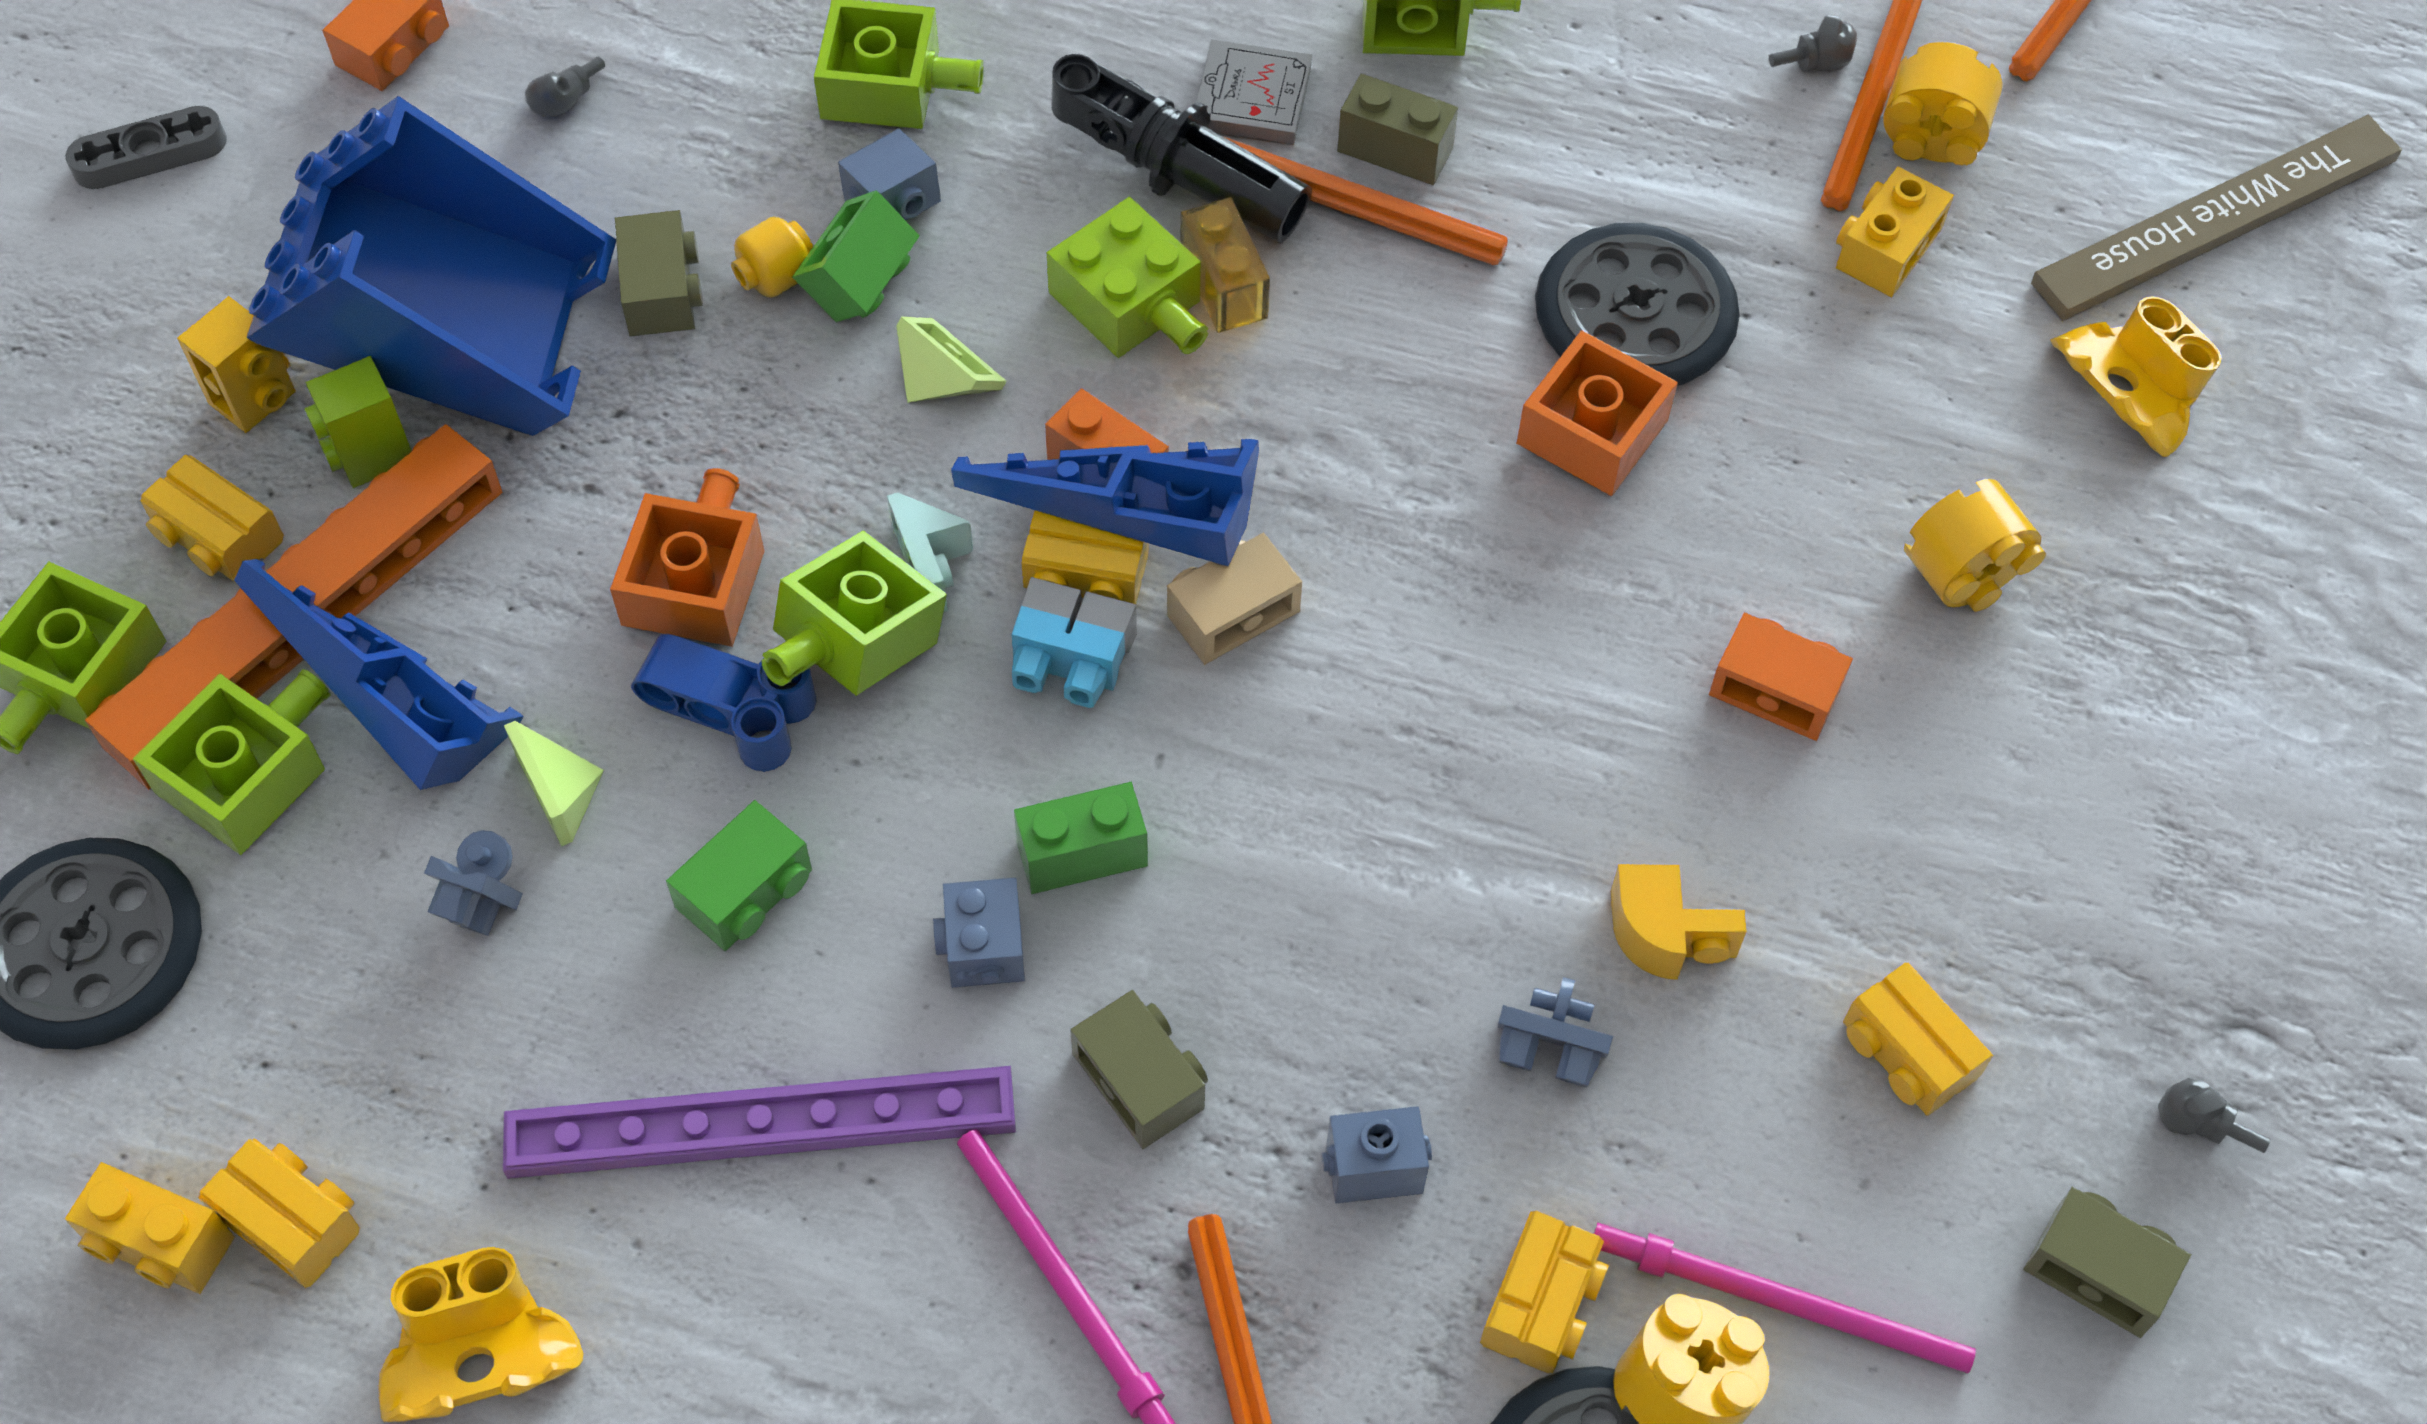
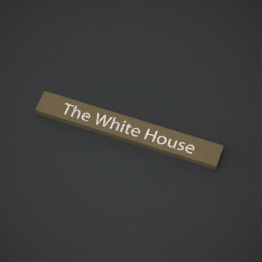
[2031,114,2402,321]

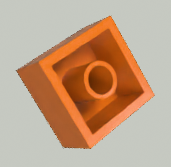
[1516,330,1678,496]

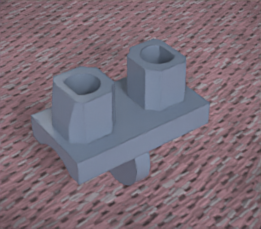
[424,830,523,936]
[1498,977,1613,1087]

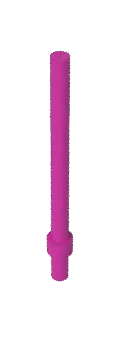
[957,1129,1176,1424]
[1593,1222,1976,1374]

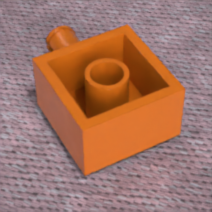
[610,468,765,647]

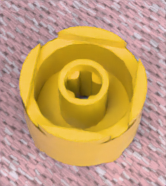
[1883,42,2003,165]
[1904,479,2046,612]
[1613,1294,1769,1424]

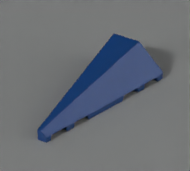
[951,439,1259,567]
[234,559,524,790]

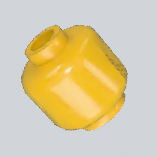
[731,216,813,298]

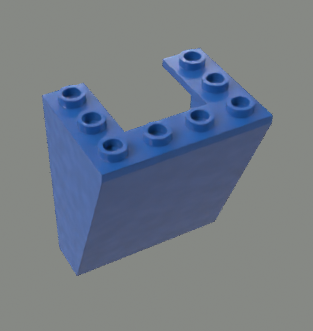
[246,96,616,436]

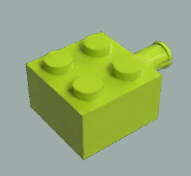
[814,0,984,129]
[1363,0,1521,56]
[1046,196,1208,358]
[761,530,947,696]
[0,561,167,754]
[133,669,331,855]

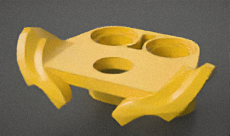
[2050,296,2222,457]
[378,1247,583,1422]

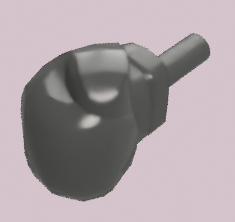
[1769,15,1857,71]
[525,56,605,117]
[2158,1078,2271,1153]

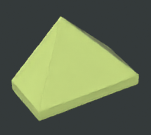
[896,317,1007,403]
[504,721,604,847]

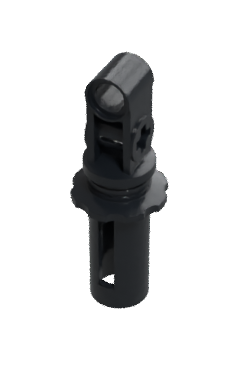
[1051,54,1312,243]

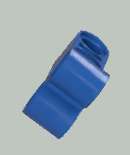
[631,634,817,772]

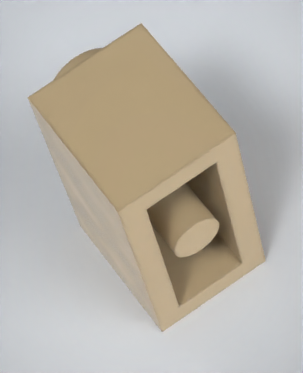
[1167,532,1302,665]

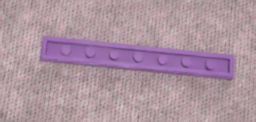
[503,1066,1016,1179]

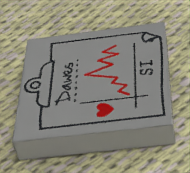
[1196,39,1312,145]

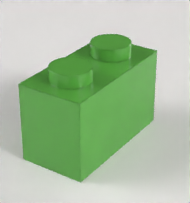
[792,190,920,322]
[1014,781,1148,895]
[666,800,812,951]

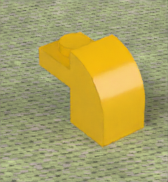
[1610,864,1747,980]

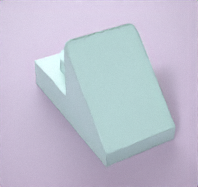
[887,493,973,612]

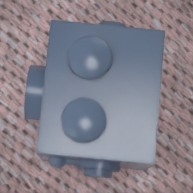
[838,128,941,221]
[933,877,1025,988]
[1322,1106,1432,1204]

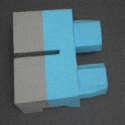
[1011,577,1137,708]

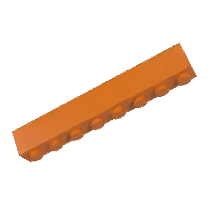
[85,424,503,790]

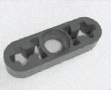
[65,106,227,189]

